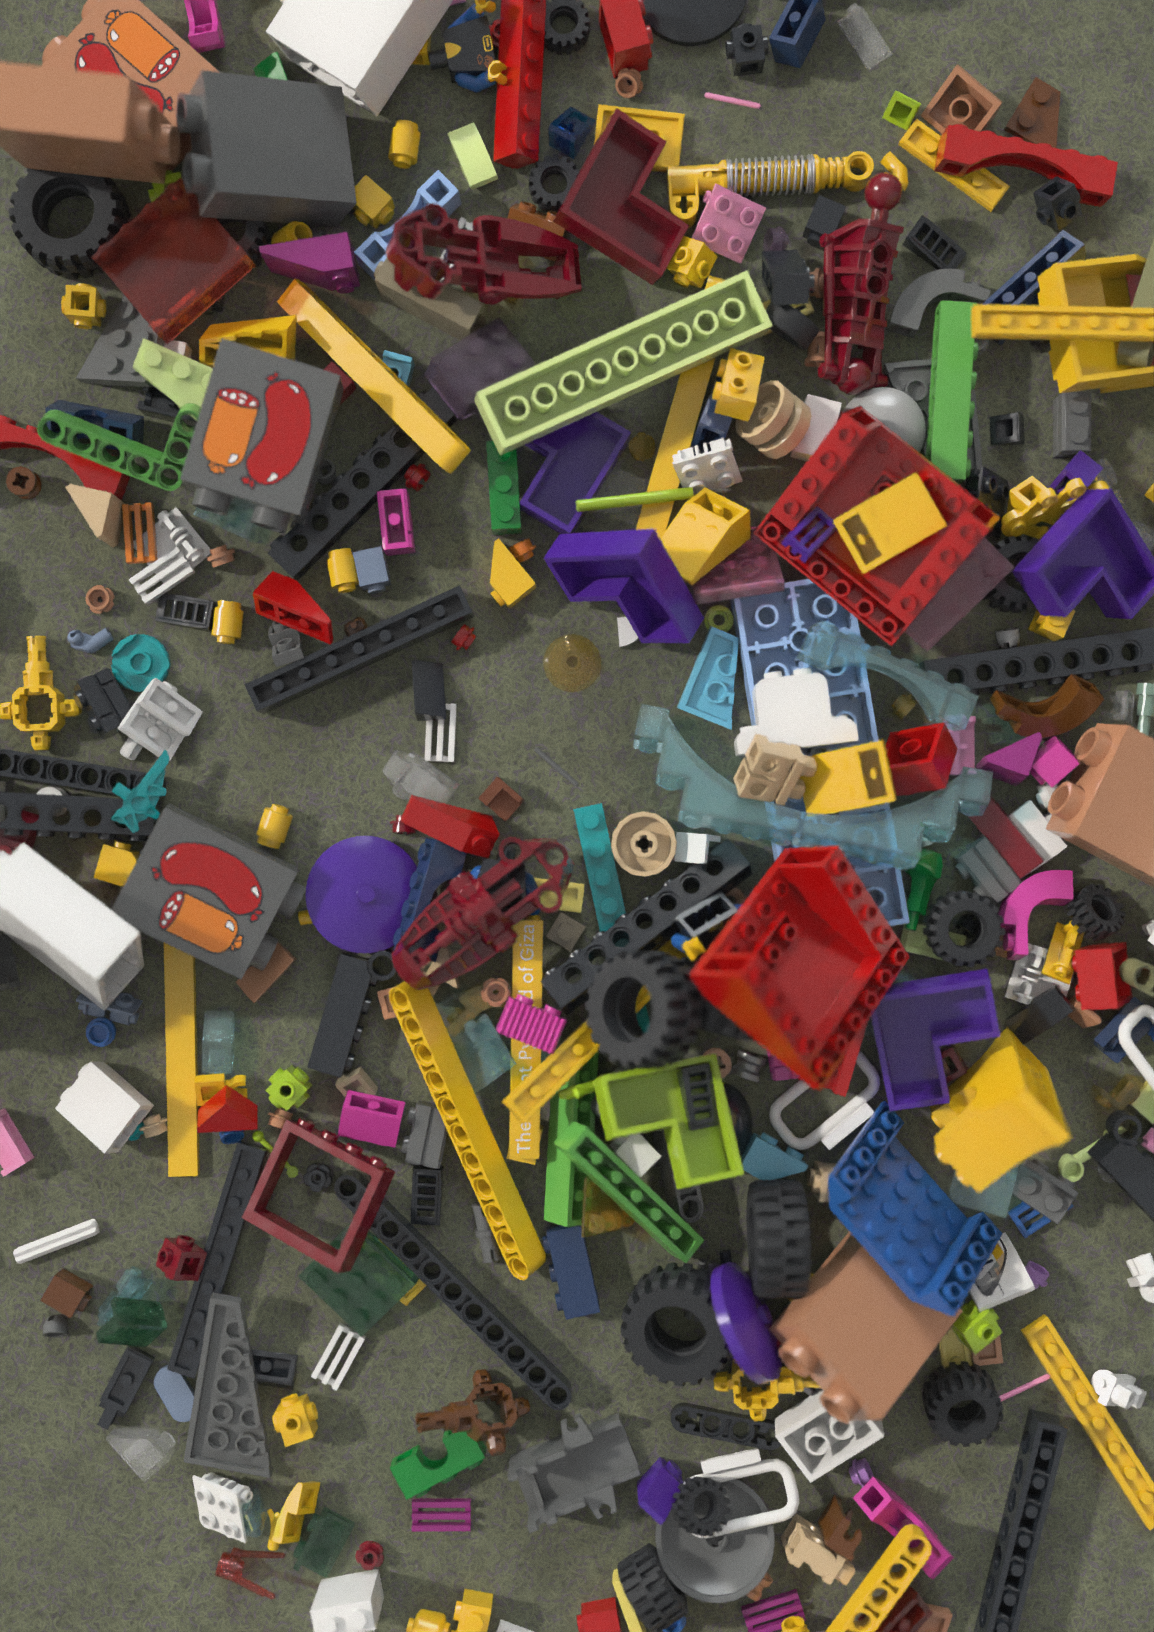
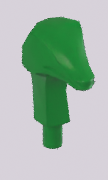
[903,848,943,931]

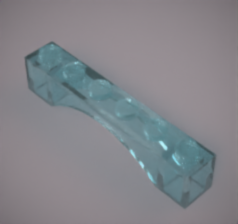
[796,621,979,732]

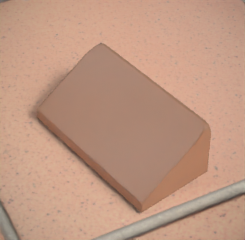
[236,942,297,1003]

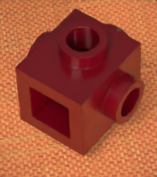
[156,1235,207,1281]

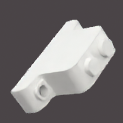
[734,668,859,756]

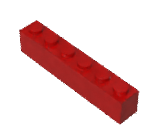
[493,0,546,169]

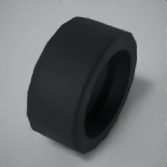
[766,303,819,350]

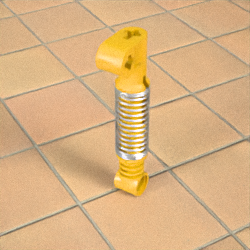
[667,151,874,229]

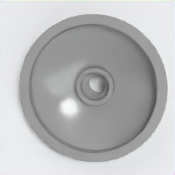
[840,387,926,453]

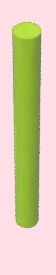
[576,487,693,512]

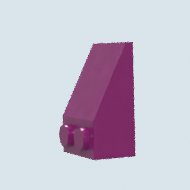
[259,232,361,294]

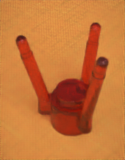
[215,1547,285,1600]

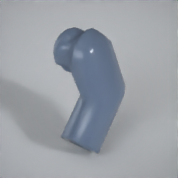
[67,627,114,654]

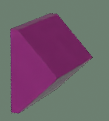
[975,732,1042,786]

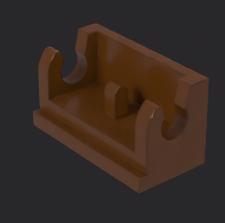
[817,1494,862,1561]

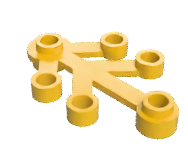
[1001,478,1110,541]

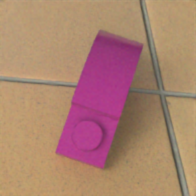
[184,0,225,53]
[998,870,1074,960]
[853,1476,954,1580]

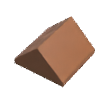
[920,65,1003,134]

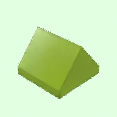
[882,90,921,131]

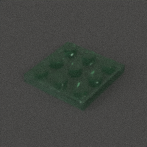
[298,1221,419,1337]

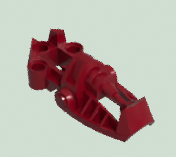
[385,203,582,305]
[391,837,574,990]

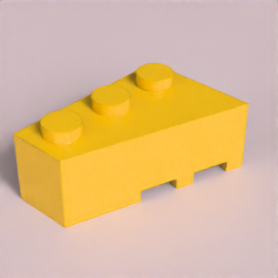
[199,315,297,368]

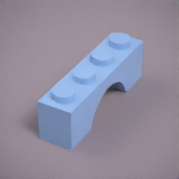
[354,170,461,281]

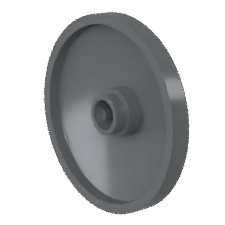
[655,1479,774,1603]

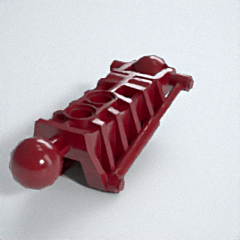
[818,172,904,395]

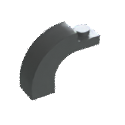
[885,269,991,338]

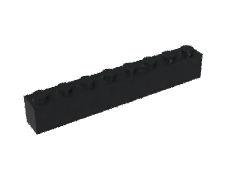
[245,585,474,714]

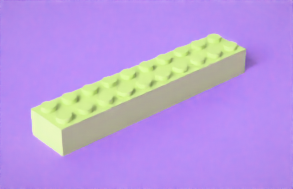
[474,271,772,456]

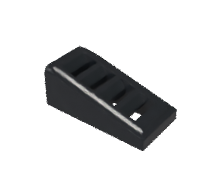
[902,215,967,270]
[155,593,217,632]
[676,1064,719,1131]
[411,1165,444,1226]

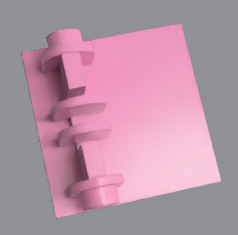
[692,184,766,264]

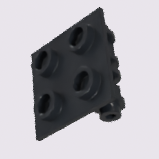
[965,466,1010,538]

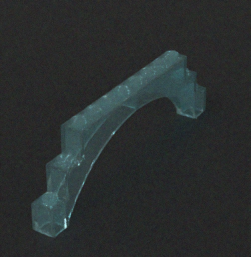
[633,704,993,870]

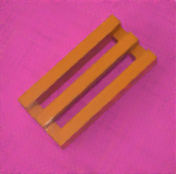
[122,502,158,564]

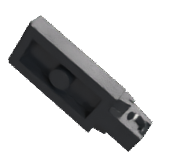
[97,1344,156,1430]

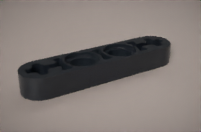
[670,1402,781,1450]

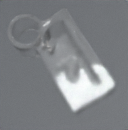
[382,750,460,804]

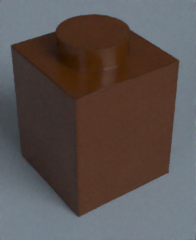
[40,1268,93,1319]

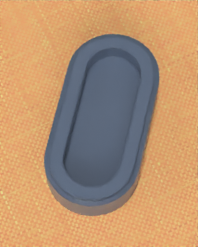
[154,1365,195,1422]

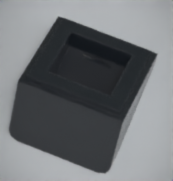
[990,412,1025,446]

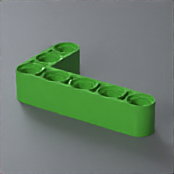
[37,403,201,491]

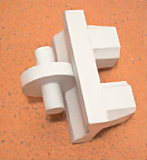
[1126,1253,1154,1303]
[1091,1370,1147,1409]

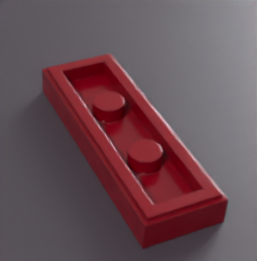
[963,791,1045,879]

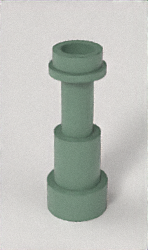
[1136,683,1154,736]

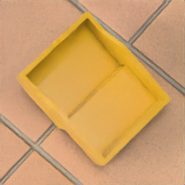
[1037,254,1154,394]

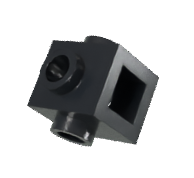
[725,23,768,76]
[1033,176,1082,231]

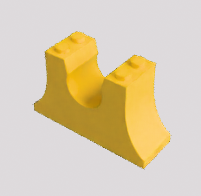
[930,1027,1070,1193]

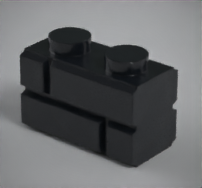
[73,668,131,740]

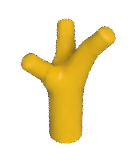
[267,1509,280,1551]

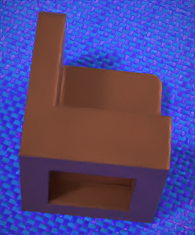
[478,776,525,821]

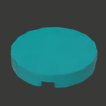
[111,634,170,692]

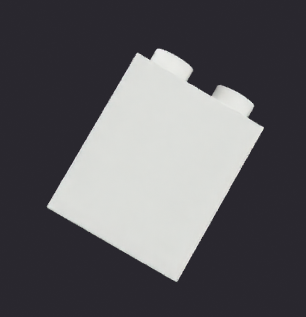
[266,0,453,117]
[0,843,144,1011]

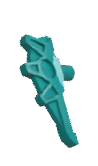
[111,750,170,833]

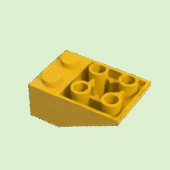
[833,473,947,574]
[660,487,751,585]
[799,740,897,817]

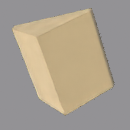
[65,484,125,547]

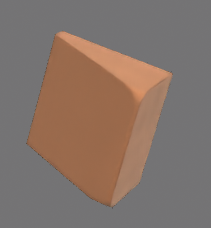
[1067,995,1102,1028]

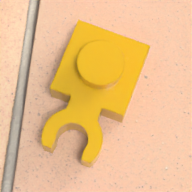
[194,1073,248,1106]

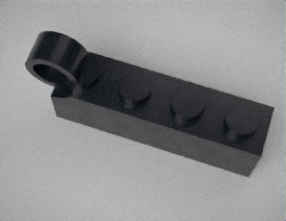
[307,950,397,1078]
[1087,1110,1154,1223]

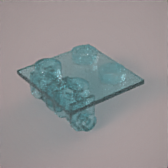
[452,1014,516,1095]
[949,1163,1019,1218]

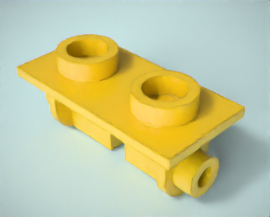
[1041,920,1084,985]

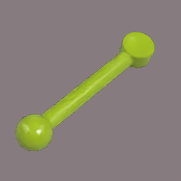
[252,1131,298,1178]

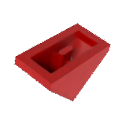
[197,1085,258,1133]

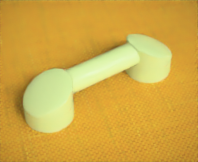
[1058,1126,1127,1182]

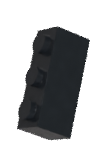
[761,249,814,305]

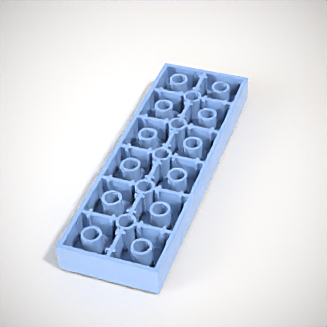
[730,579,910,926]

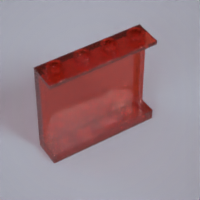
[91,177,256,345]

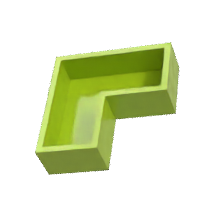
[593,1053,744,1189]

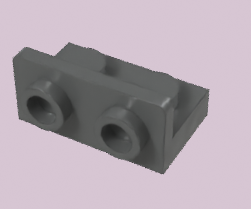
[1006,1158,1079,1225]

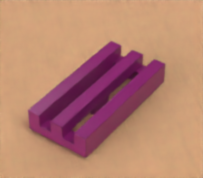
[412,1498,471,1532]
[741,1589,806,1632]

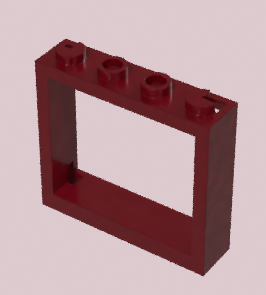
[242,1117,395,1273]

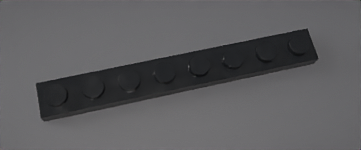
[167,1141,268,1379]

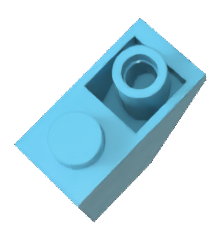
[740,1132,808,1180]

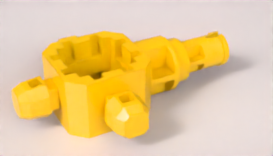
[0,636,82,751]
[713,1358,820,1421]

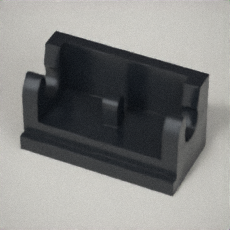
[137,387,197,426]

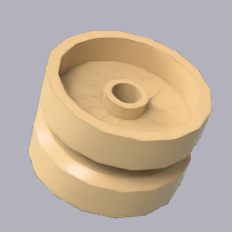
[735,380,812,459]
[611,811,677,877]

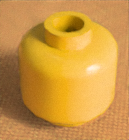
[406,1609,451,1632]

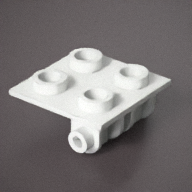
[672,438,743,495]
[133,507,211,584]
[1004,943,1074,1005]
[192,1472,253,1543]

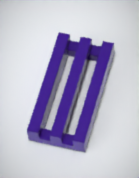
[781,506,837,563]

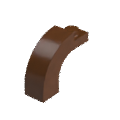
[990,674,1104,738]

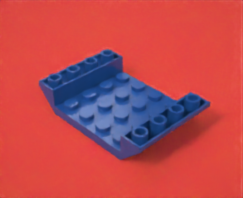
[828,1101,1003,1316]

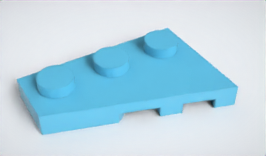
[677,626,739,730]

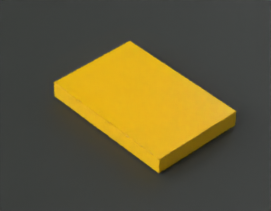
[594,104,685,173]

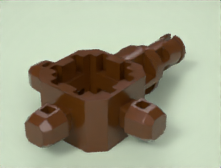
[415,1369,530,1456]

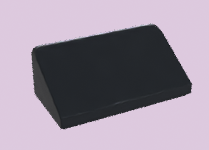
[412,660,447,721]
[251,1349,298,1389]

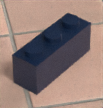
[542,1224,600,1320]

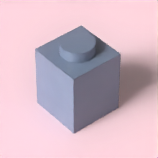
[353,546,392,594]

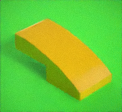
[272,1481,321,1544]

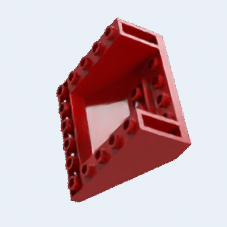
[753,405,1000,646]
[689,845,910,1090]

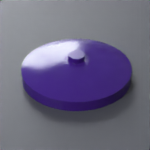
[305,836,417,953]
[711,1262,782,1384]

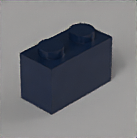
[769,0,826,69]

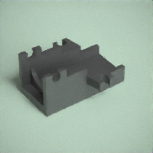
[508,1413,641,1533]

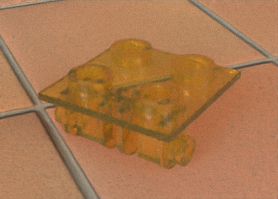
[581,1177,635,1238]

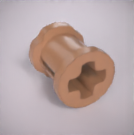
[804,331,825,367]

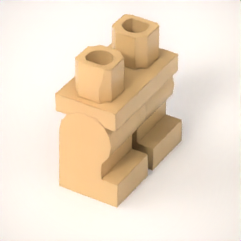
[733,734,817,806]
[781,1513,856,1585]

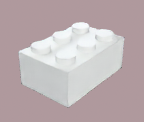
[775,1389,884,1483]

